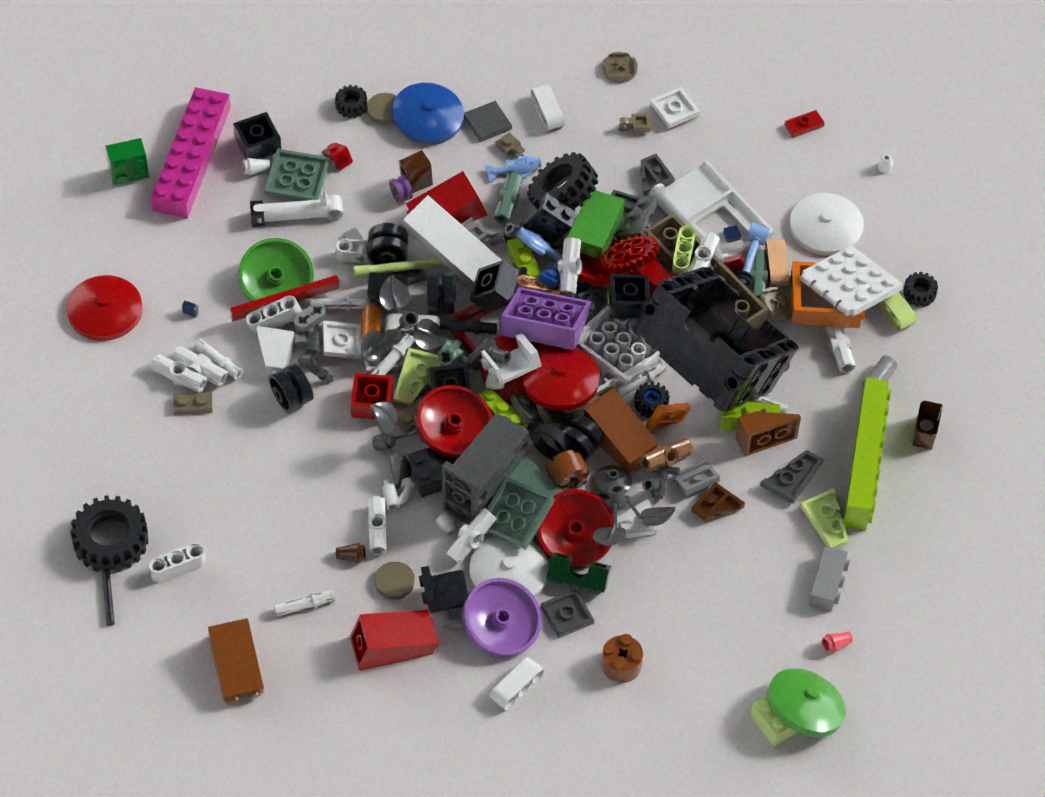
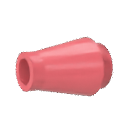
[821,631,853,653]

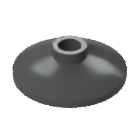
[593,465,632,496]

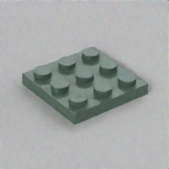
[264,148,330,201]
[486,476,555,550]

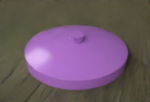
[462,578,542,657]

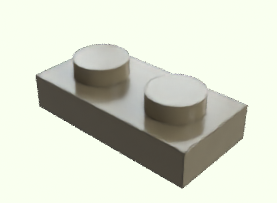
[173,392,212,414]
[395,396,423,433]

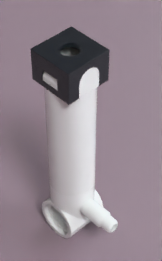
[250,192,344,227]

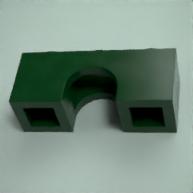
[546,552,612,594]

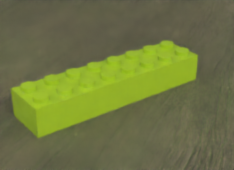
[843,377,891,530]

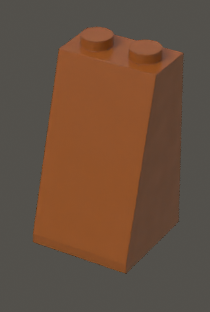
[584,388,659,474]
[208,618,264,703]

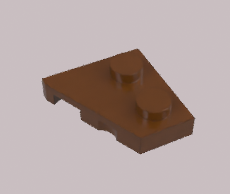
[691,482,745,522]

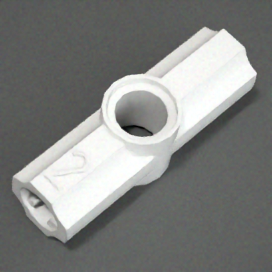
[687,232,720,272]
[558,237,582,296]
[824,326,855,373]
[172,346,228,386]
[150,354,208,393]
[368,496,387,555]
[445,508,497,564]

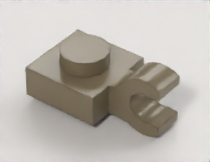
[618,113,651,132]
[495,132,525,158]

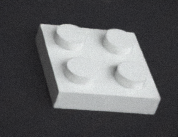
[650,87,700,129]
[322,321,362,360]

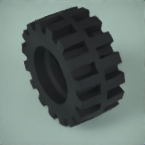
[335,85,367,118]
[903,272,938,307]

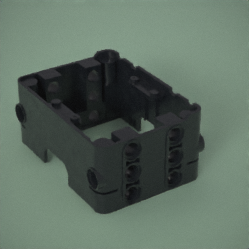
[632,267,799,412]

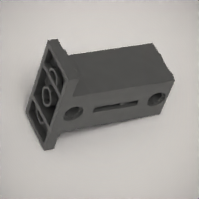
[442,413,529,524]

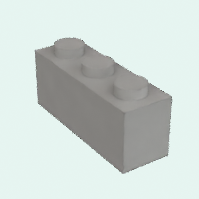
[809,546,850,611]

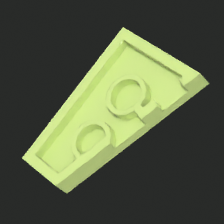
[393,348,442,406]
[800,488,848,549]

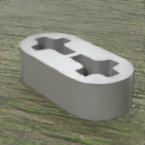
[294,303,326,332]

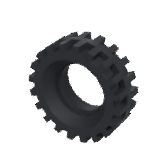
[527,152,599,211]
[70,495,149,572]

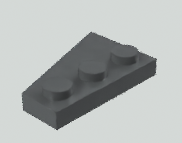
[614,197,658,241]
[760,450,823,504]

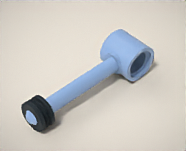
[737,223,770,286]

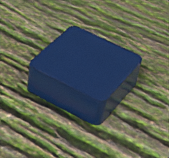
[723,225,741,243]
[182,300,199,317]

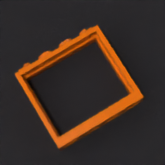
[790,261,865,328]

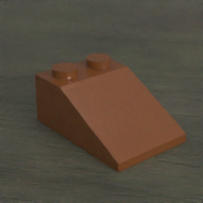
[735,411,801,457]

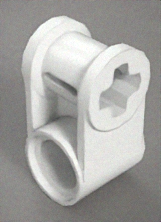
[335,238,370,264]

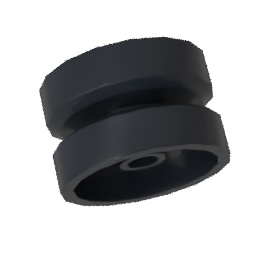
[367,223,408,265]
[427,272,456,314]
[268,363,314,413]
[554,414,604,463]

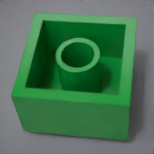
[105,138,149,185]

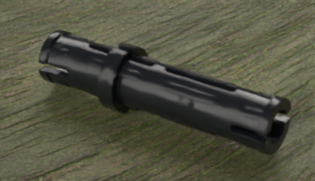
[439,317,498,335]

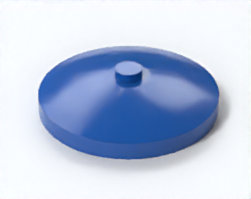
[392,83,464,144]

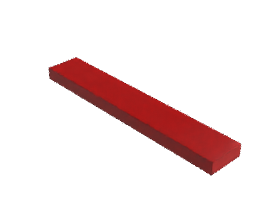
[230,275,339,322]

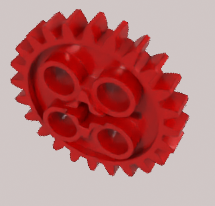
[600,234,660,274]

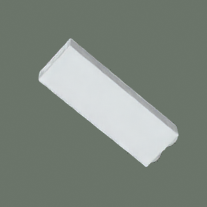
[402,196,502,289]

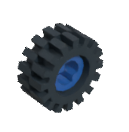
[634,381,670,418]

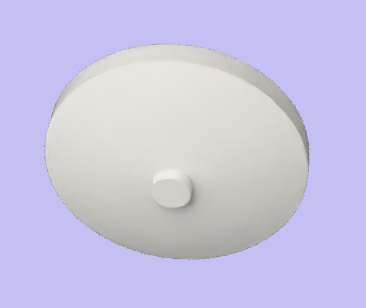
[790,193,864,256]
[469,536,549,598]

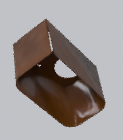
[399,150,433,194]
[912,401,943,450]

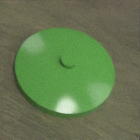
[238,238,314,304]
[767,668,846,737]

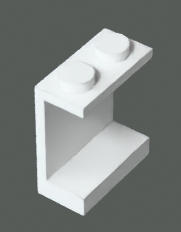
[481,333,541,385]

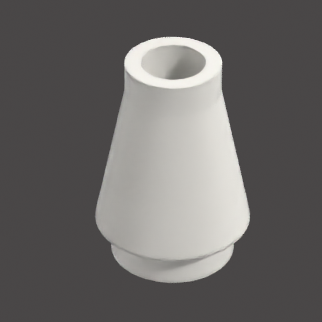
[242,158,270,176]

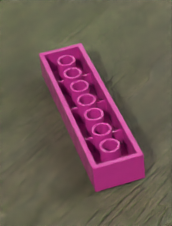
[151,87,231,218]

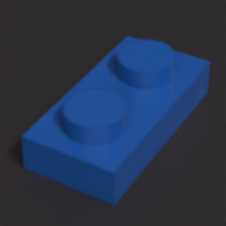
[538,264,560,289]

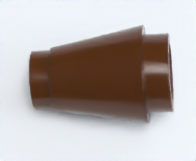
[336,543,366,563]

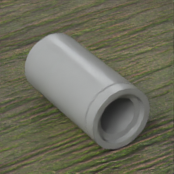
[862,355,898,388]

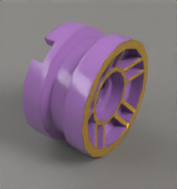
[389,175,413,204]

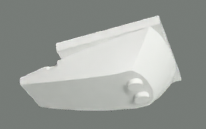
[576,305,660,396]

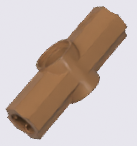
[639,438,693,472]

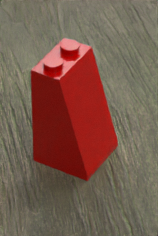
[406,171,488,224]
[350,609,439,670]

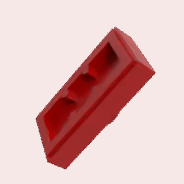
[784,110,825,138]

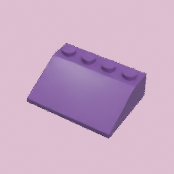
[501,287,591,350]

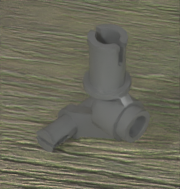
[488,223,520,246]
[298,332,334,383]
[458,337,511,371]
[642,464,680,499]

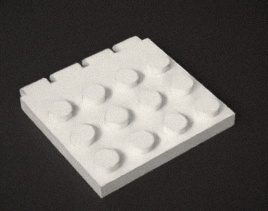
[799,245,903,316]

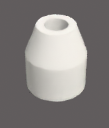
[878,154,893,173]
[485,373,505,390]
[435,512,456,534]

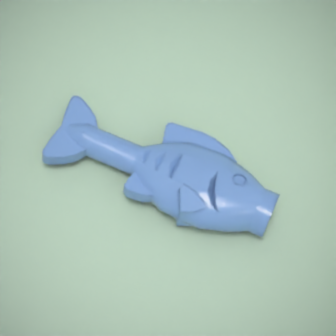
[485,156,542,183]
[516,227,563,262]

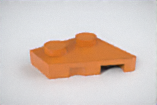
[645,403,691,433]

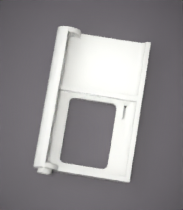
[649,159,774,262]

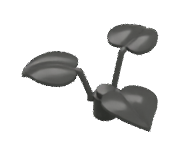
[362,275,448,362]
[370,402,424,489]
[592,485,675,546]

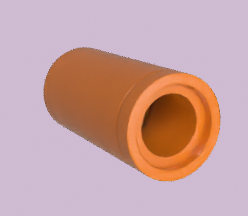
[361,305,381,339]

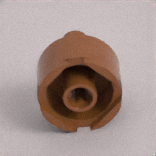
[544,450,590,491]
[602,634,643,683]

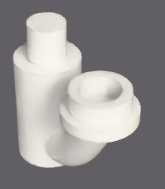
[382,478,415,511]

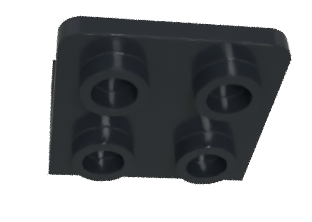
[523,193,577,245]
[419,566,468,613]

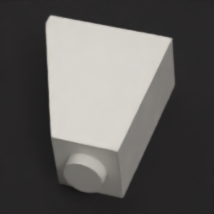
[256,326,295,377]

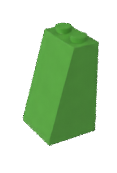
[567,190,625,259]

